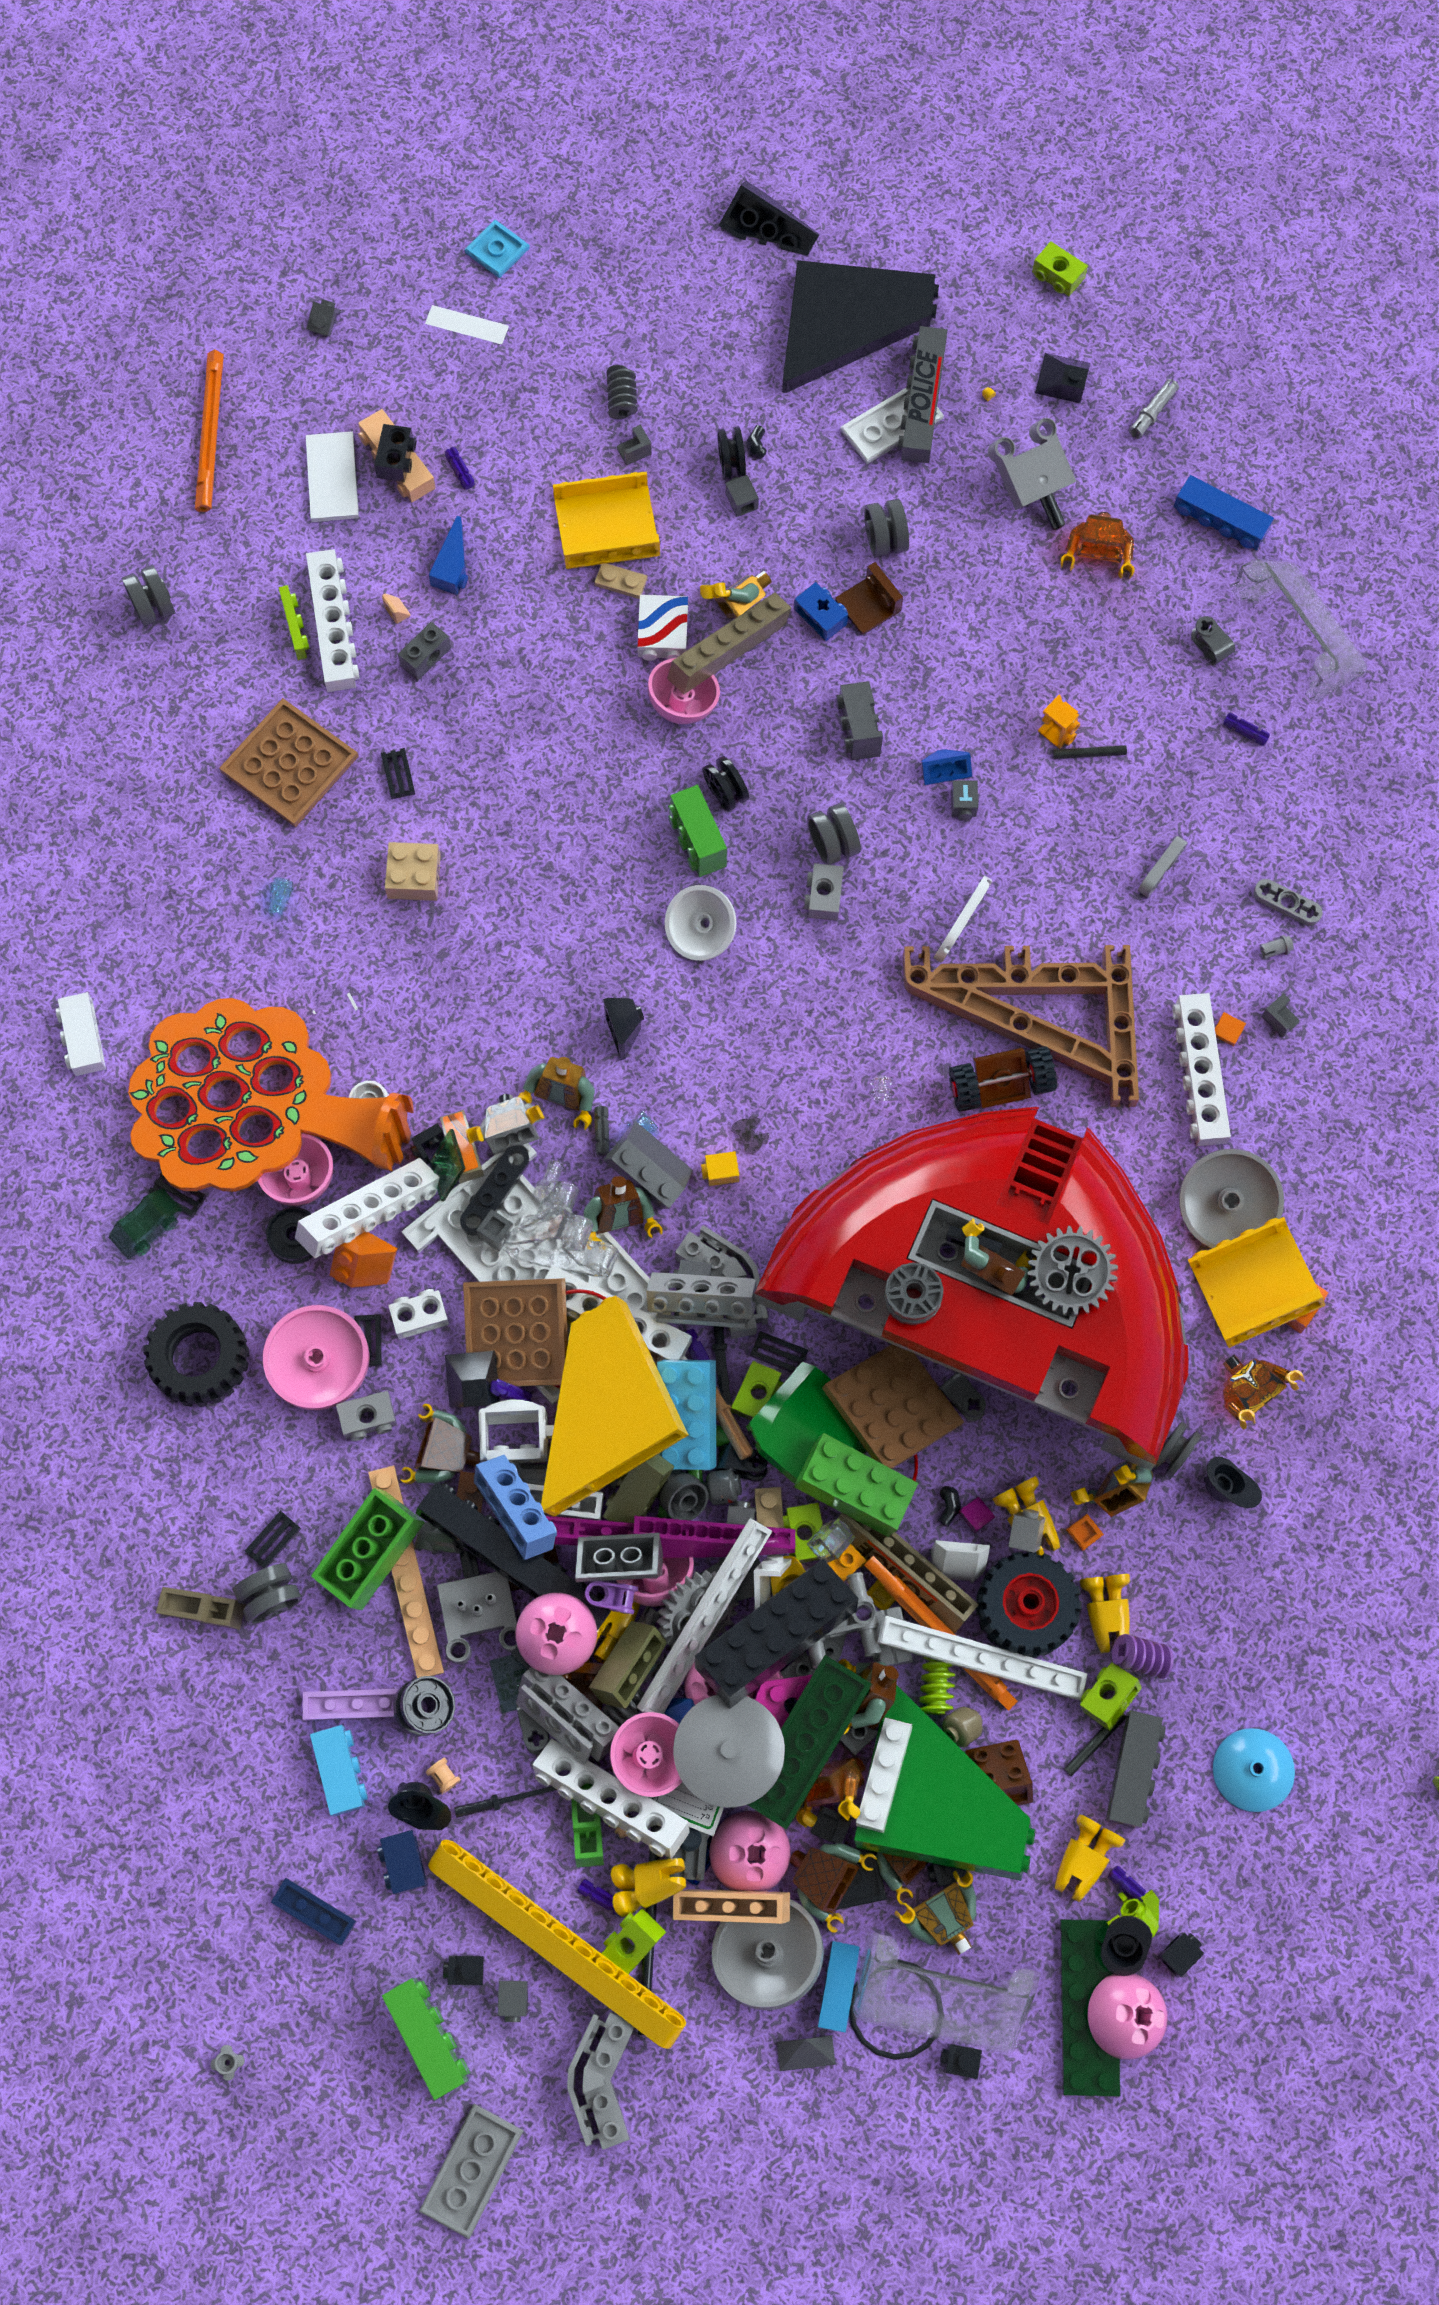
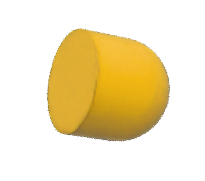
[982,387,996,401]

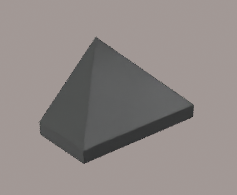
[777,2035,836,2071]

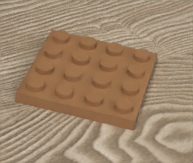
[219,698,359,828]
[463,1278,568,1386]
[822,1344,964,1469]

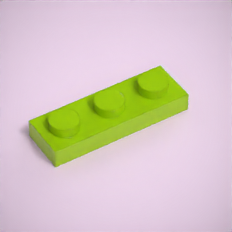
[279,585,310,660]

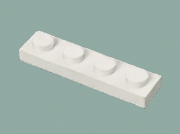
[856,1718,912,1833]

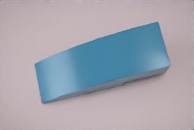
[817,1941,860,2033]

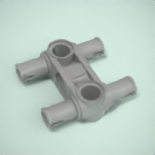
[808,1572,882,1669]

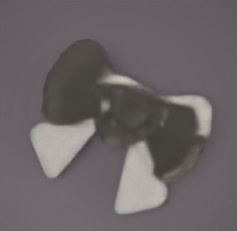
[731,1116,769,1154]

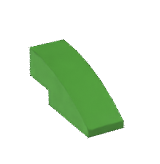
[571,1783,604,1868]

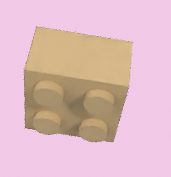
[385,842,441,901]

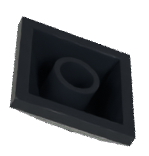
[1035,353,1090,403]
[603,998,644,1060]
[445,1350,500,1407]

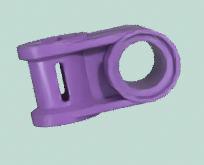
[584,1581,638,1614]

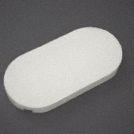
[933,875,992,963]

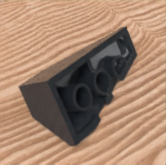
[718,181,820,256]

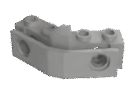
[675,1225,768,1339]
[567,2012,635,2150]

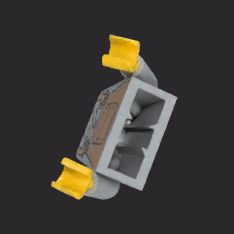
[465,1094,545,1154]

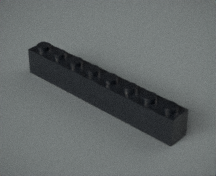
[416,1482,611,1631]

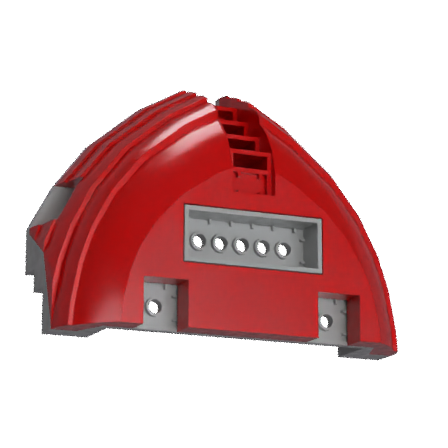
[754,1107,1189,1471]

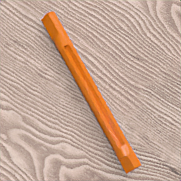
[195,349,224,512]
[863,1555,1018,1711]

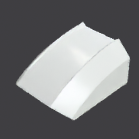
[930,1540,990,1583]

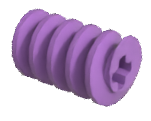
[1112,1634,1173,1679]

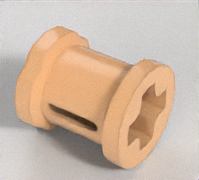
[425,1758,461,1795]

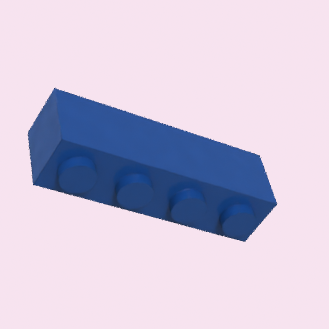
[1173,475,1274,550]

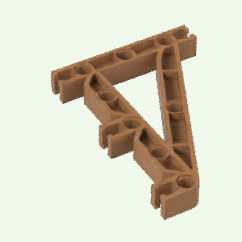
[903,945,1139,1107]

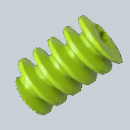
[919,1657,956,1716]

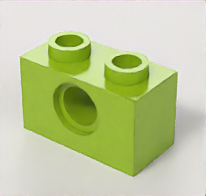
[1032,241,1088,296]
[731,1361,784,1421]
[782,1503,828,1563]
[1080,1662,1142,1731]
[601,1909,666,1974]

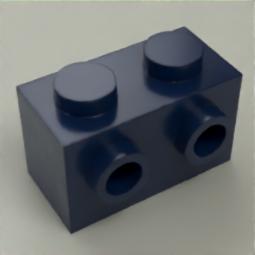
[377,1830,428,1895]

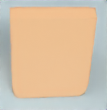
[382,594,411,624]

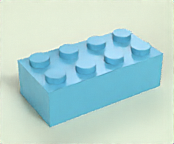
[657,1360,716,1470]

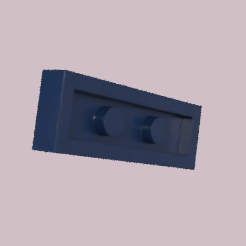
[271,1878,357,1946]

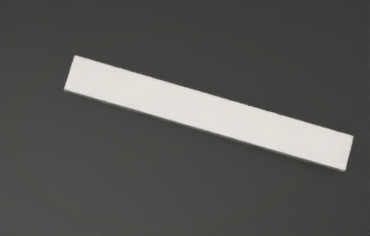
[637,1518,772,1714]
[877,1616,1088,1700]

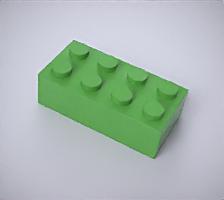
[794,1433,918,1537]
[311,1488,425,1610]
[382,1978,471,2100]

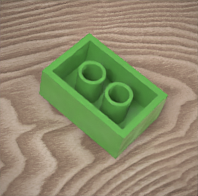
[668,785,727,877]

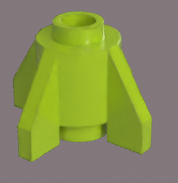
[1107,1890,1159,1938]

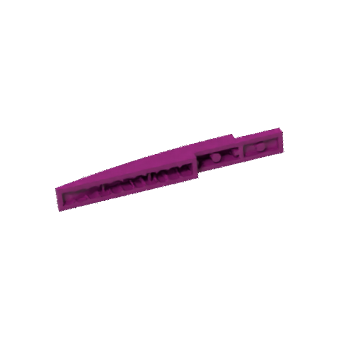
[546,1516,795,1558]

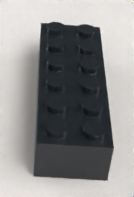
[695,1559,859,1709]

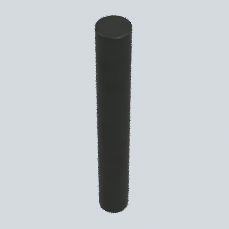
[1053,745,1127,759]
[1064,1713,1126,1777]

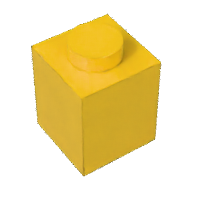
[701,1151,739,1186]

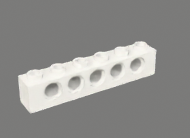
[306,549,360,692]
[1172,993,1231,1146]
[295,1158,440,1258]
[545,1265,692,1362]
[532,1738,690,1859]

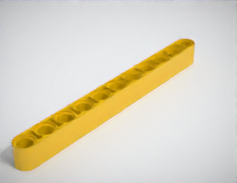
[428,1840,686,2049]

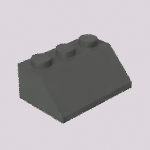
[603,1121,693,1210]
[575,1533,663,1582]

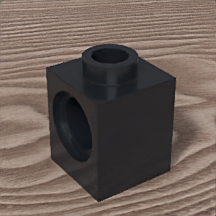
[1157,1932,1205,1978]

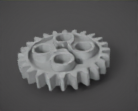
[1028,1226,1118,1316]
[657,1570,739,1651]

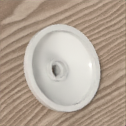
[665,885,736,961]

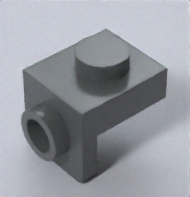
[306,299,341,337]

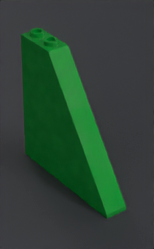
[854,1685,1036,1881]

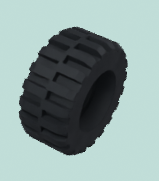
[143,1302,250,1407]

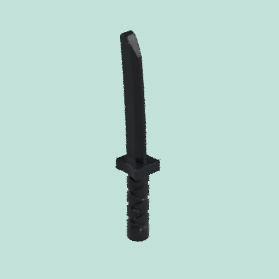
[712,1326,732,1407]
[454,1786,557,1818]

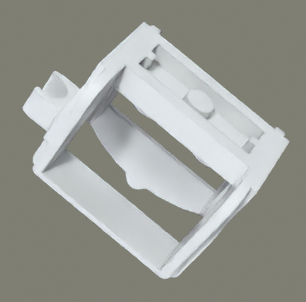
[479,1400,554,1464]

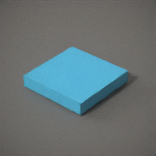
[465,220,530,278]

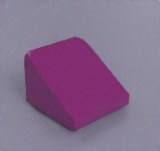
[958,1496,995,1534]

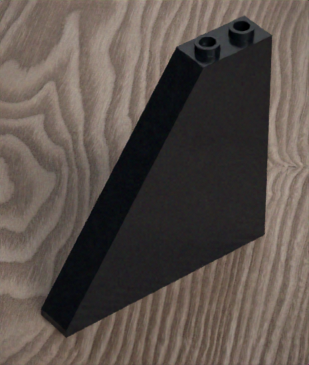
[782,260,939,393]

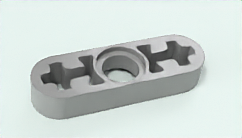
[1138,836,1188,898]
[1253,879,1322,926]

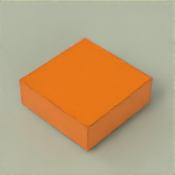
[1215,1012,1246,1047]
[1066,1514,1104,1551]

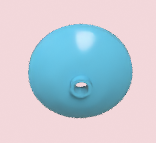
[1213,1728,1295,1812]

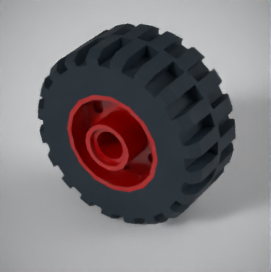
[976,1551,1082,1658]

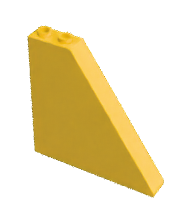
[541,1295,688,1517]

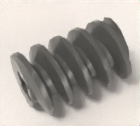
[606,365,638,419]

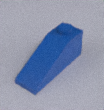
[429,516,468,595]

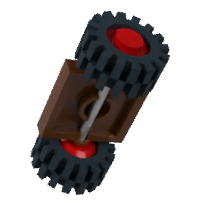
[949,1046,1057,1112]

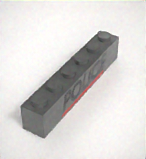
[898,326,948,463]

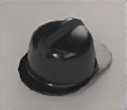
[1204,1457,1262,1509]
[388,1782,451,1830]
[1101,1916,1152,1976]

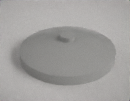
[1179,1149,1284,1248]
[673,1695,785,1808]
[712,1899,824,2010]

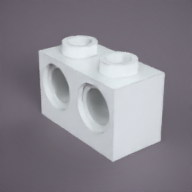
[388,1289,449,1339]

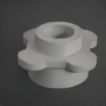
[210,2045,245,2080]

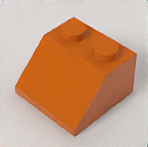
[329,1232,398,1288]

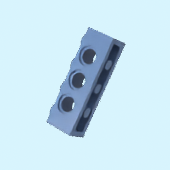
[474,1454,557,1560]

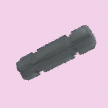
[594,1106,609,1156]

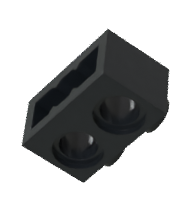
[374,424,417,482]

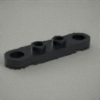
[460,1146,529,1236]

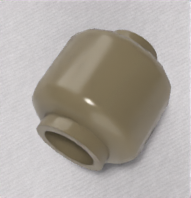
[942,1706,983,1748]

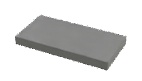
[419,2103,524,2239]

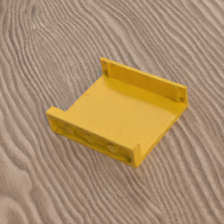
[553,471,660,569]
[1188,1217,1326,1348]

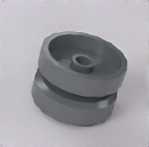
[864,498,909,558]
[121,564,175,627]
[807,802,861,865]
[232,1563,302,1625]

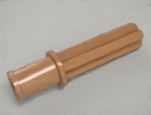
[716,1386,753,1460]

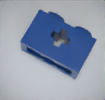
[794,582,848,641]

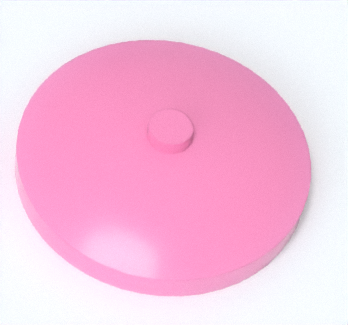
[263,1305,369,1410]

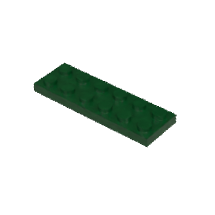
[747,1655,873,1830]
[1060,1919,1120,2096]

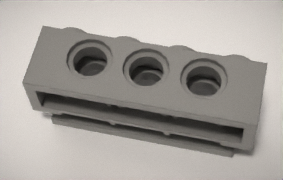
[646,1272,757,1328]
[516,1667,619,1764]

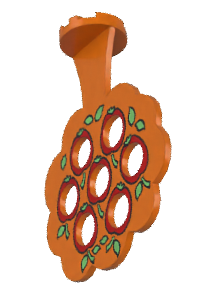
[128,998,414,1192]

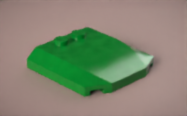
[746,1362,866,1484]

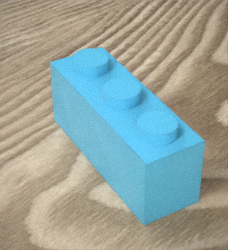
[310,1725,368,1817]

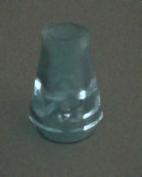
[268,877,294,916]

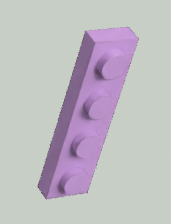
[303,1689,399,1721]

